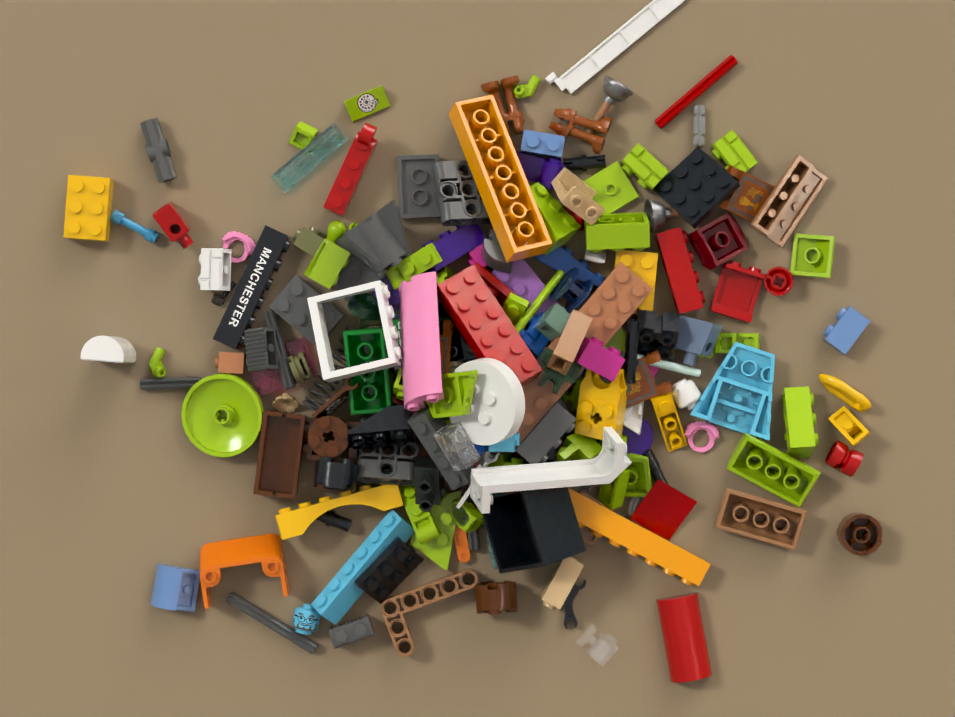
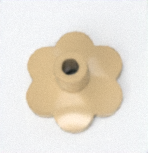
[272,393,299,413]

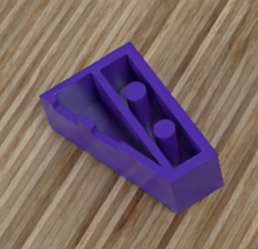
[422,225,486,272]

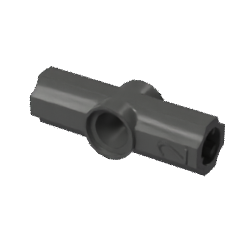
[140,118,177,183]

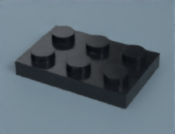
[354,537,424,604]

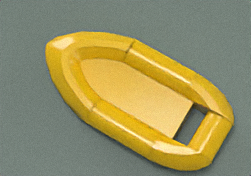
[819,374,871,412]

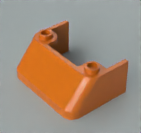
[200,533,290,609]

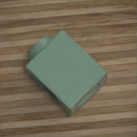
[535,303,570,341]

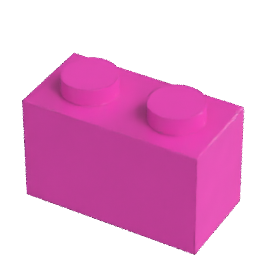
[574,336,626,382]

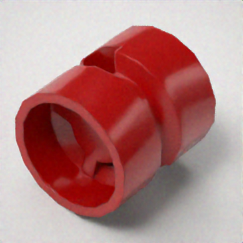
[825,440,864,477]

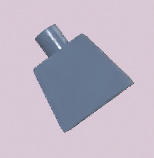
[676,315,723,366]

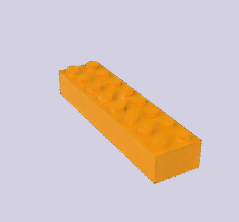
[449,94,552,263]

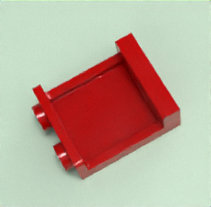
[709,260,765,323]

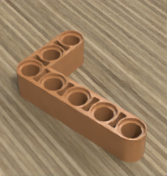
[381,568,478,657]

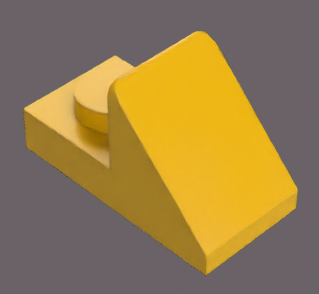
[828,406,870,447]

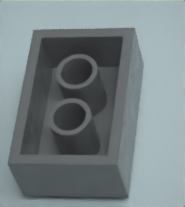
[269,275,345,347]
[515,402,576,464]

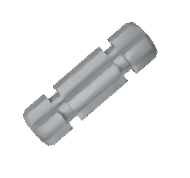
[693,105,705,146]

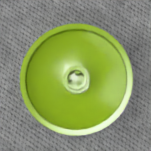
[181,373,264,457]

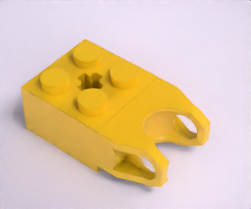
[574,368,627,440]

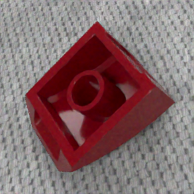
[689,212,749,270]

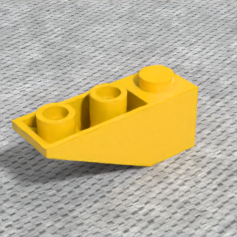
[649,392,688,452]

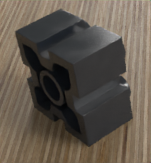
[636,310,680,361]

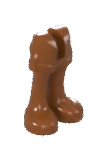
[481,75,525,137]
[549,108,612,155]

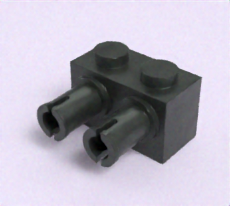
[414,457,447,512]

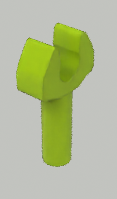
[561,377,584,411]

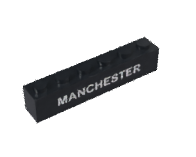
[213,225,291,350]

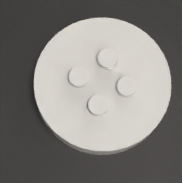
[449,358,525,446]

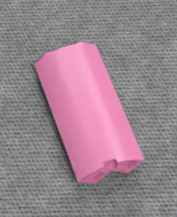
[398,272,444,411]

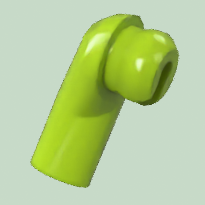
[149,347,166,378]

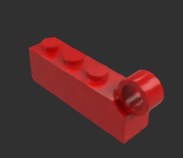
[323,122,378,217]

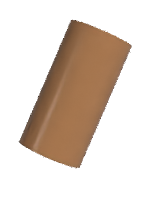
[715,487,807,550]

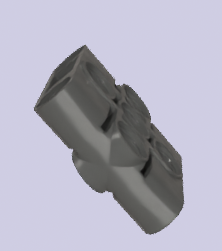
[432,160,491,226]
[357,417,419,486]

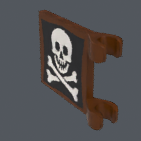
[312,377,360,418]

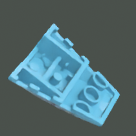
[690,342,775,441]

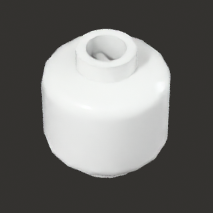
[671,378,701,410]

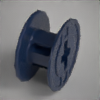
[550,267,594,313]

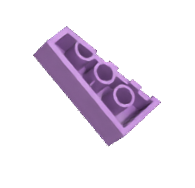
[491,259,561,315]

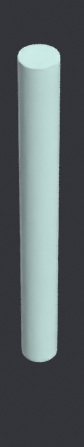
[621,351,701,377]

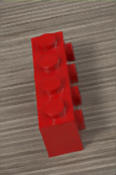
[655,227,706,314]

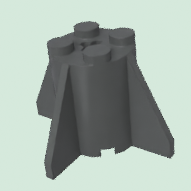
[336,200,413,277]

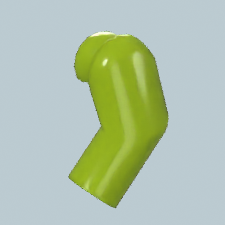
[513,75,541,99]

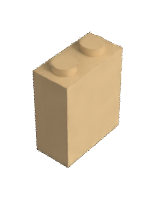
[540,556,584,610]

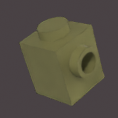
[293,226,324,257]

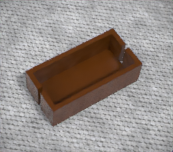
[253,410,307,499]

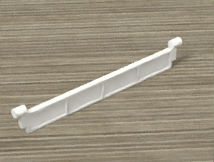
[545,0,685,94]

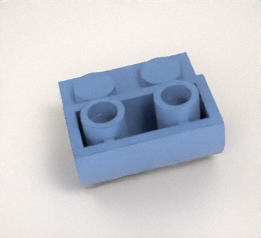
[150,563,200,612]

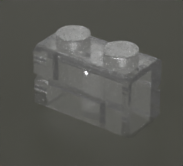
[434,421,481,471]

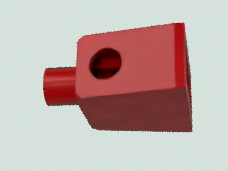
[152,201,193,249]

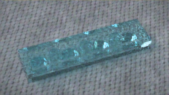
[271,123,348,193]

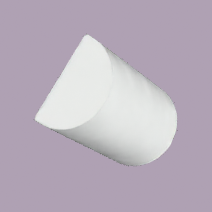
[80,336,136,363]

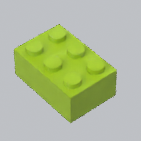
[584,212,650,253]

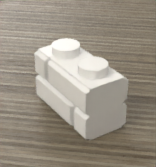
[198,248,232,291]

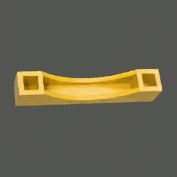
[274,484,404,540]

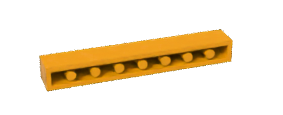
[568,487,711,587]

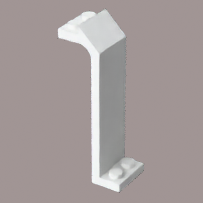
[470,427,632,514]

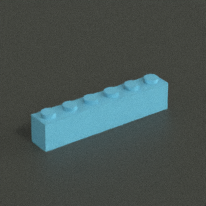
[311,509,415,625]

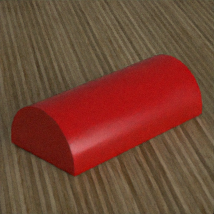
[656,592,712,683]

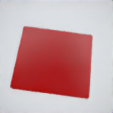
[630,480,697,540]

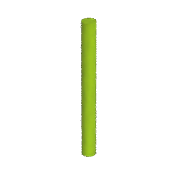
[514,270,565,333]

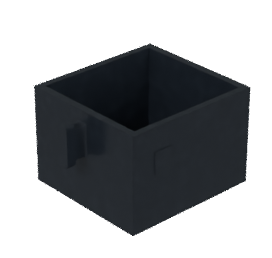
[482,487,586,574]

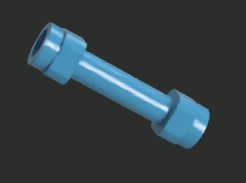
[110,209,160,244]

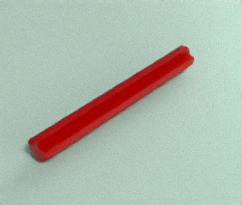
[654,55,738,129]

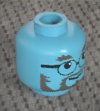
[292,603,321,635]

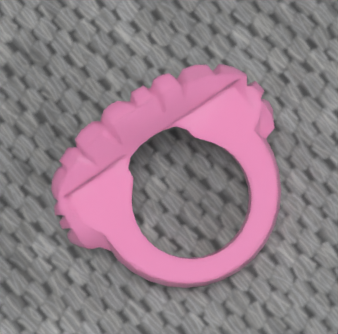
[222,231,256,263]
[685,421,719,452]

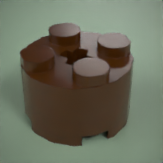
[308,415,350,458]
[837,512,882,556]
[475,581,518,615]

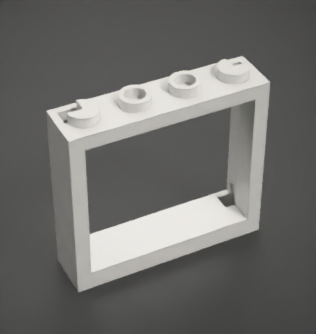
[307,280,402,382]

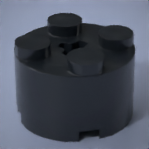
[313,457,358,491]

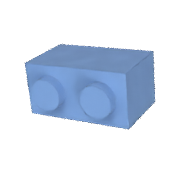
[520,130,565,159]
[822,306,870,355]

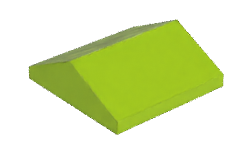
[790,233,835,278]
[625,453,652,497]

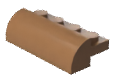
[750,155,828,247]

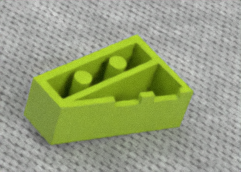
[782,386,818,459]

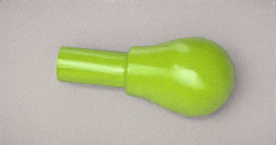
[326,220,346,244]

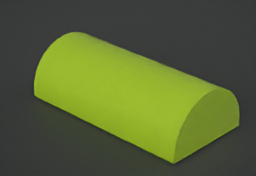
[726,433,820,508]

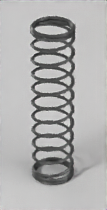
[302,326,352,411]

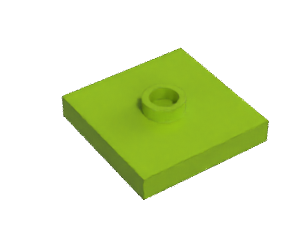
[584,161,639,214]

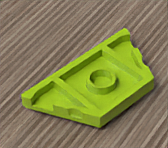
[425,370,478,418]
[410,491,462,570]

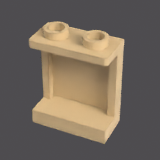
[551,167,605,225]

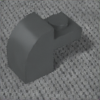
[481,229,514,274]

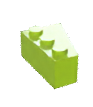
[530,182,581,255]

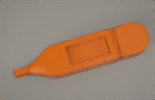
[454,524,471,563]

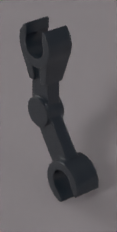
[564,578,586,629]

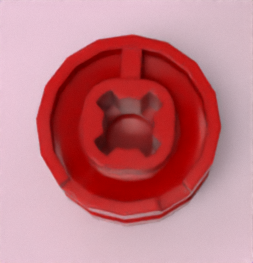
[764,266,793,296]

